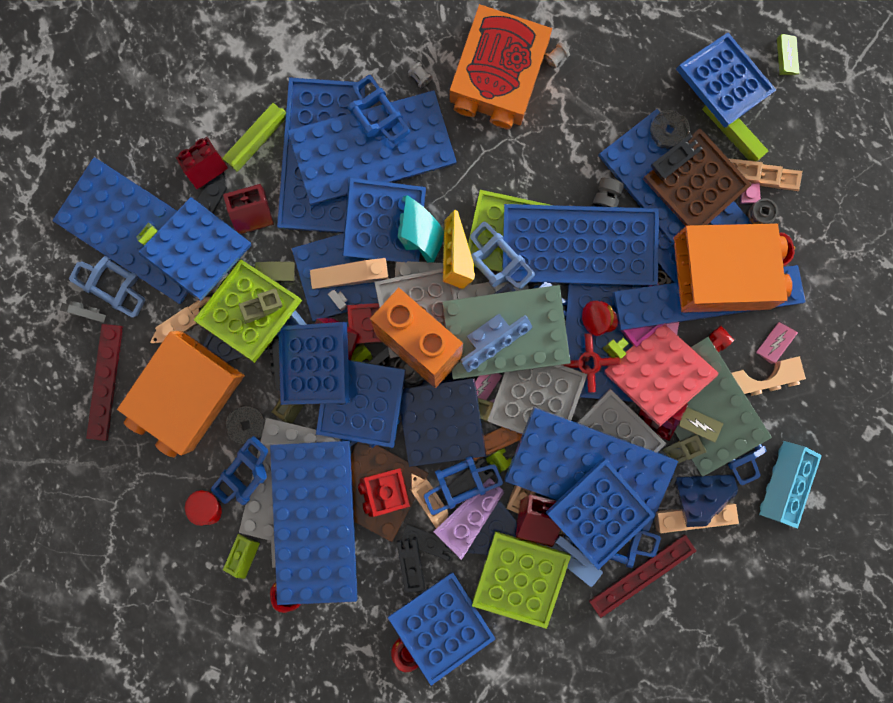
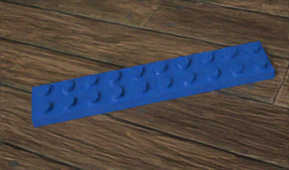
[612,265,806,331]

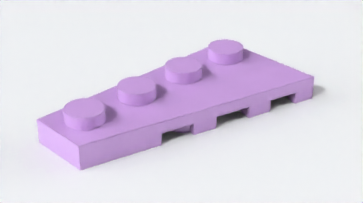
[434,478,504,560]

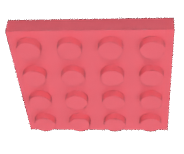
[604,324,718,426]

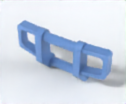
[470,222,535,289]
[69,256,145,317]

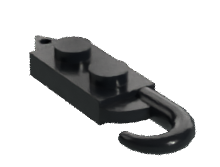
[197,172,227,213]

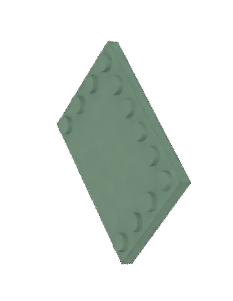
[442,285,571,379]
[674,337,772,476]

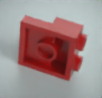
[347,303,383,344]
[358,468,410,517]

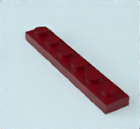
[86,324,123,441]
[589,534,696,618]

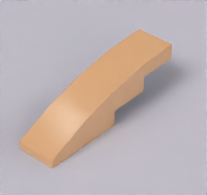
[729,159,802,191]

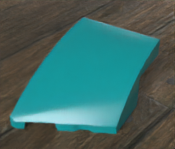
[398,195,444,263]

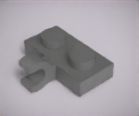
[60,301,106,323]

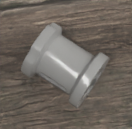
[544,42,570,68]
[408,62,433,88]

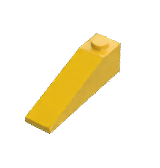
[443,210,475,289]

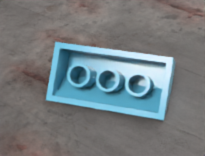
[759,441,822,529]

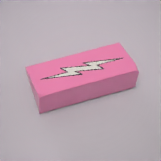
[756,322,797,364]
[475,373,502,400]

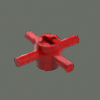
[563,333,620,392]

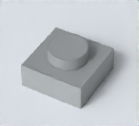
[328,290,347,311]

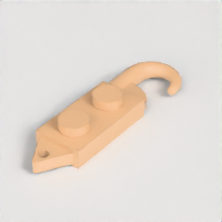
[150,297,211,344]
[410,474,448,529]

